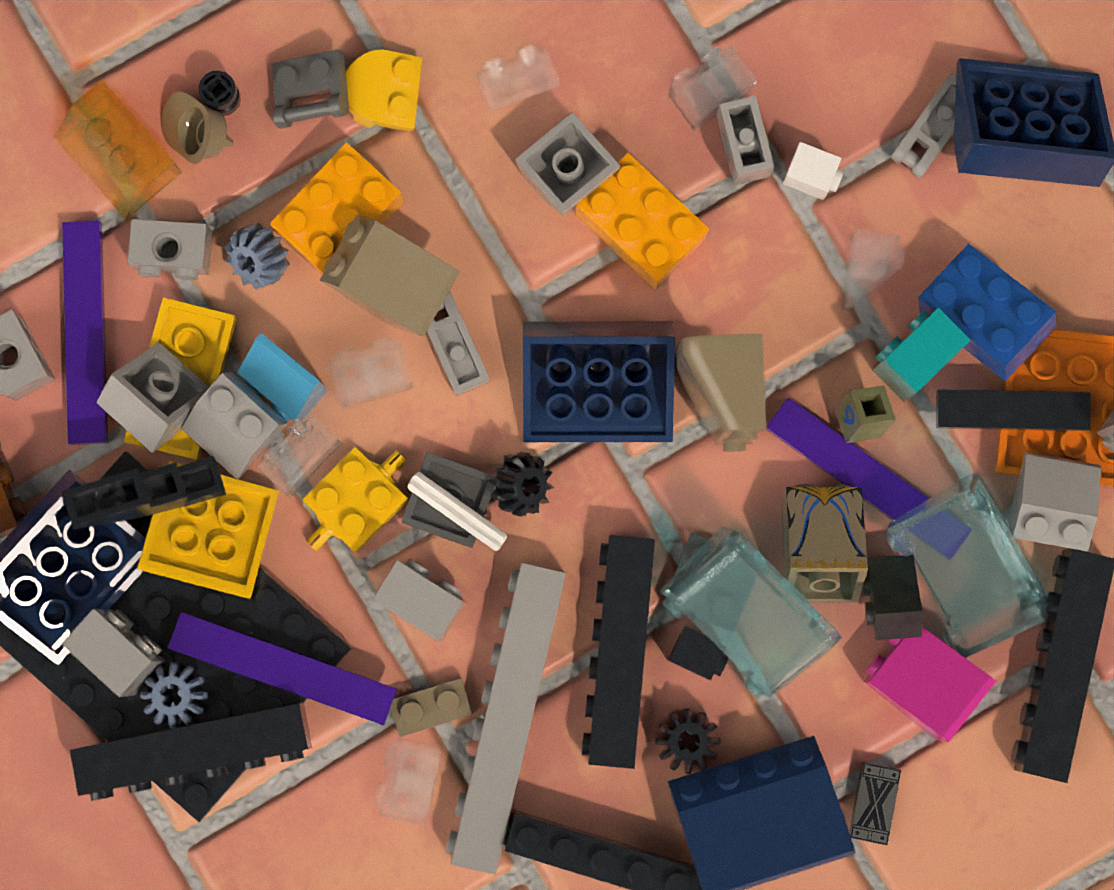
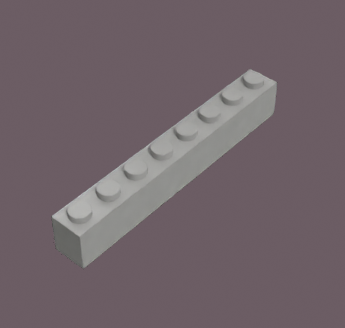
[446,563,566,875]

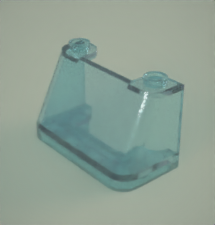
[886,472,1048,658]
[659,526,842,699]

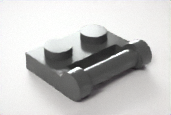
[272,49,349,129]

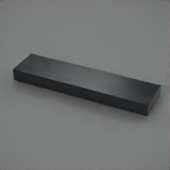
[936,389,1090,432]

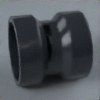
[198,70,241,116]

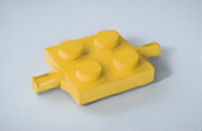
[302,447,409,554]

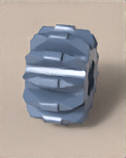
[224,222,290,289]
[140,662,208,729]

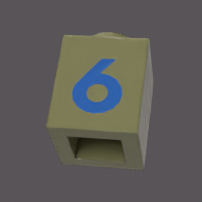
[835,386,896,443]

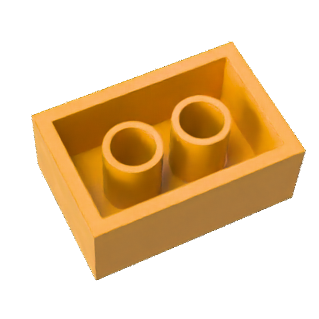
[270,142,404,275]
[575,152,709,290]

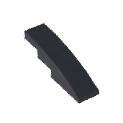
[61,456,226,529]

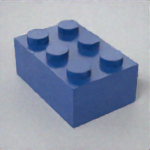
[918,243,1057,381]

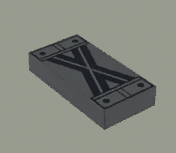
[849,762,901,846]

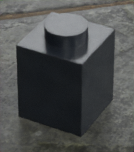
[667,626,729,681]

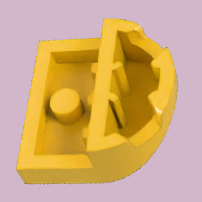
[345,50,422,132]

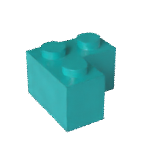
[872,307,971,402]

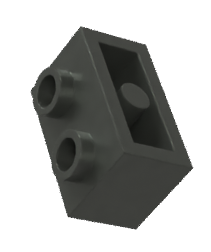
[862,555,923,640]

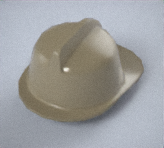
[161,91,233,164]

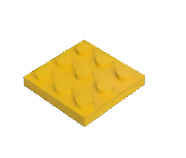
[138,461,279,599]

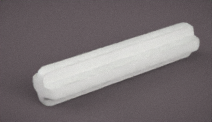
[407,472,507,551]

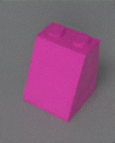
[864,627,996,742]

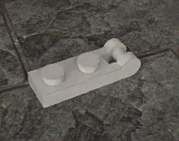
[890,73,956,179]
[427,291,490,396]

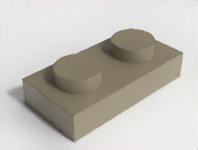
[391,678,473,737]

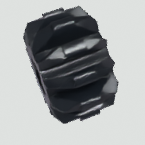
[488,452,554,517]
[655,708,721,774]

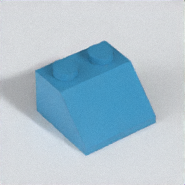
[237,333,328,425]

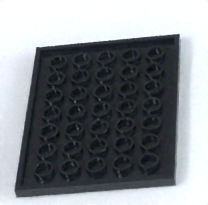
[0,451,352,822]

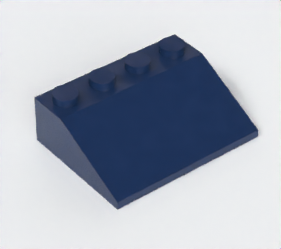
[954,58,1114,187]
[523,321,675,442]
[0,469,146,665]
[668,736,856,890]

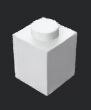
[783,142,844,200]

